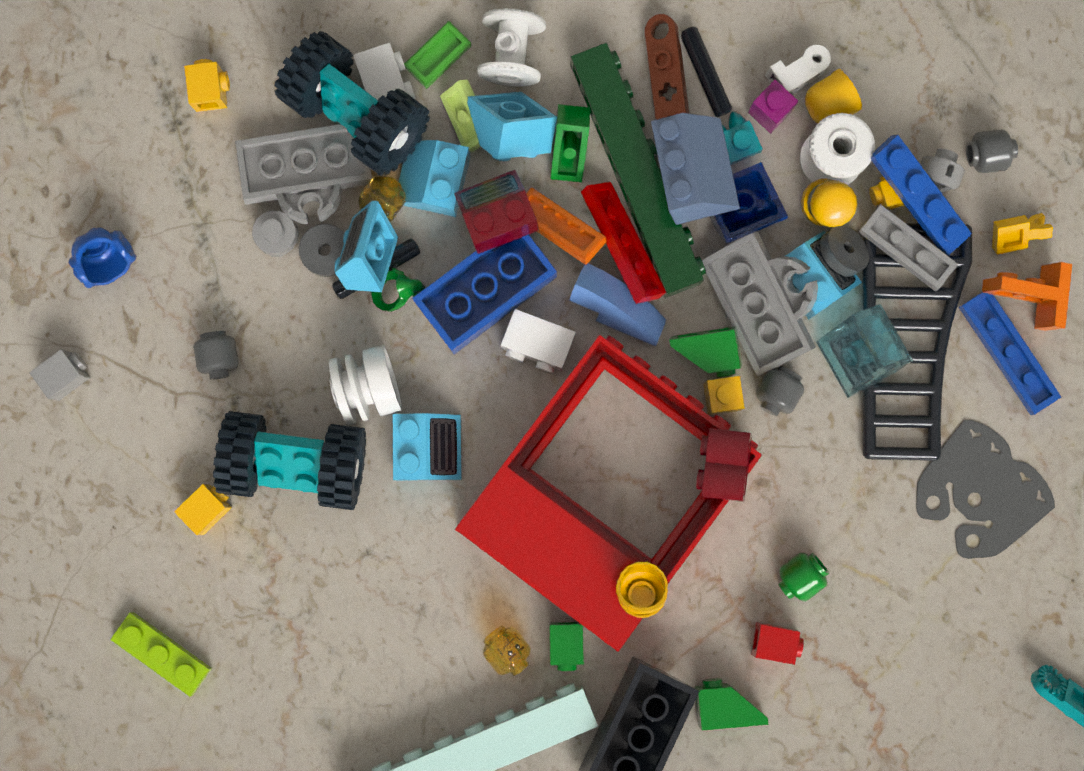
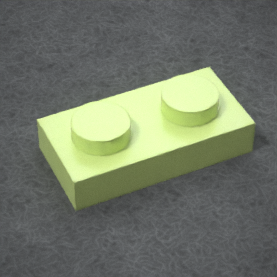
[440,80,481,152]

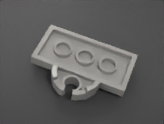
[235,124,374,224]
[702,230,818,377]

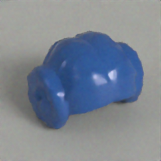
[68,227,137,288]

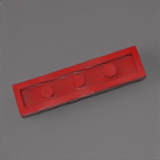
[581,182,666,304]

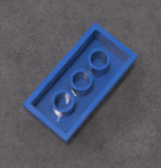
[412,235,557,355]

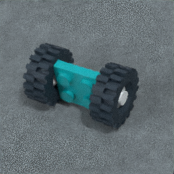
[274,31,430,176]
[213,411,366,510]

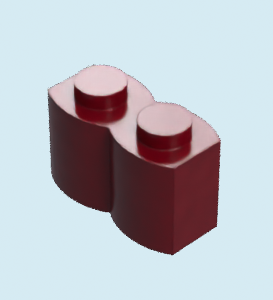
[696,428,752,502]

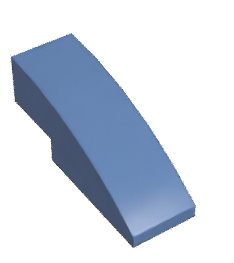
[569,263,666,346]

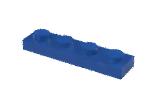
[871,135,972,256]
[959,292,1061,415]

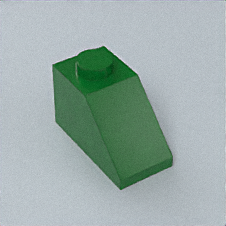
[550,104,590,183]
[669,326,742,377]
[695,678,769,731]

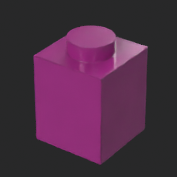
[748,80,799,134]

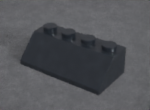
[578,657,700,771]

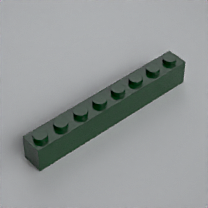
[570,42,706,299]

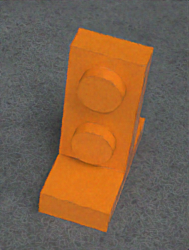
[982,262,1072,331]

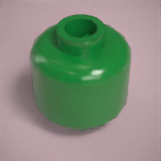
[778,552,829,602]

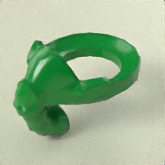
[371,268,425,312]

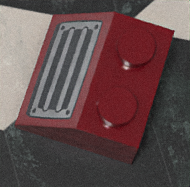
[454,170,539,254]

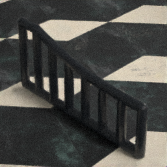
[863,223,972,461]

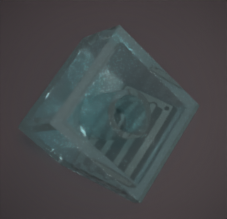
[816,304,913,398]

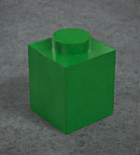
[550,622,584,671]

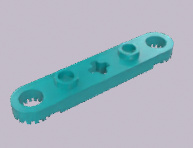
[1031,665,1084,727]

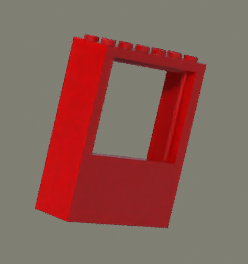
[455,335,762,652]

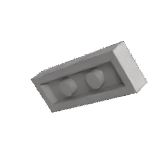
[858,204,958,292]

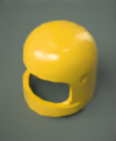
[805,68,862,124]
[801,178,857,227]
[616,562,668,618]

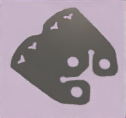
[916,420,1055,559]

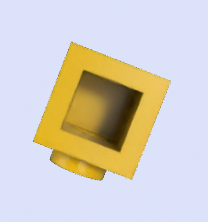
[184,59,230,112]

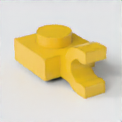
[992,213,1053,255]

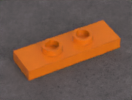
[526,187,606,265]

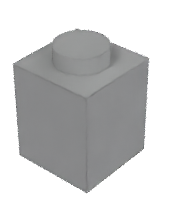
[29,349,90,401]

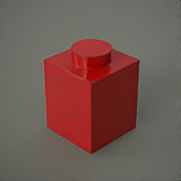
[751,622,804,665]

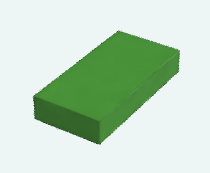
[404,21,472,89]

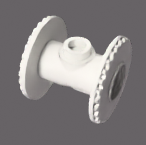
[477,8,546,87]
[800,113,875,186]

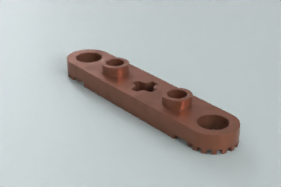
[645,14,690,120]

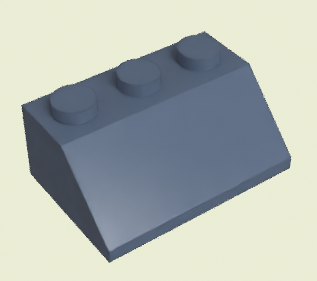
[651,113,740,225]

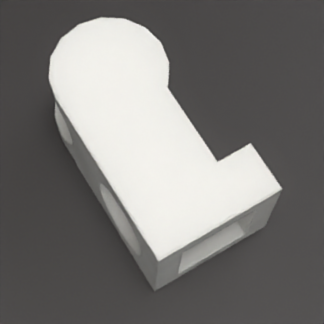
[765,45,831,95]

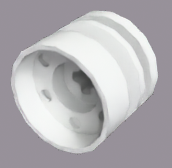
[329,345,402,426]

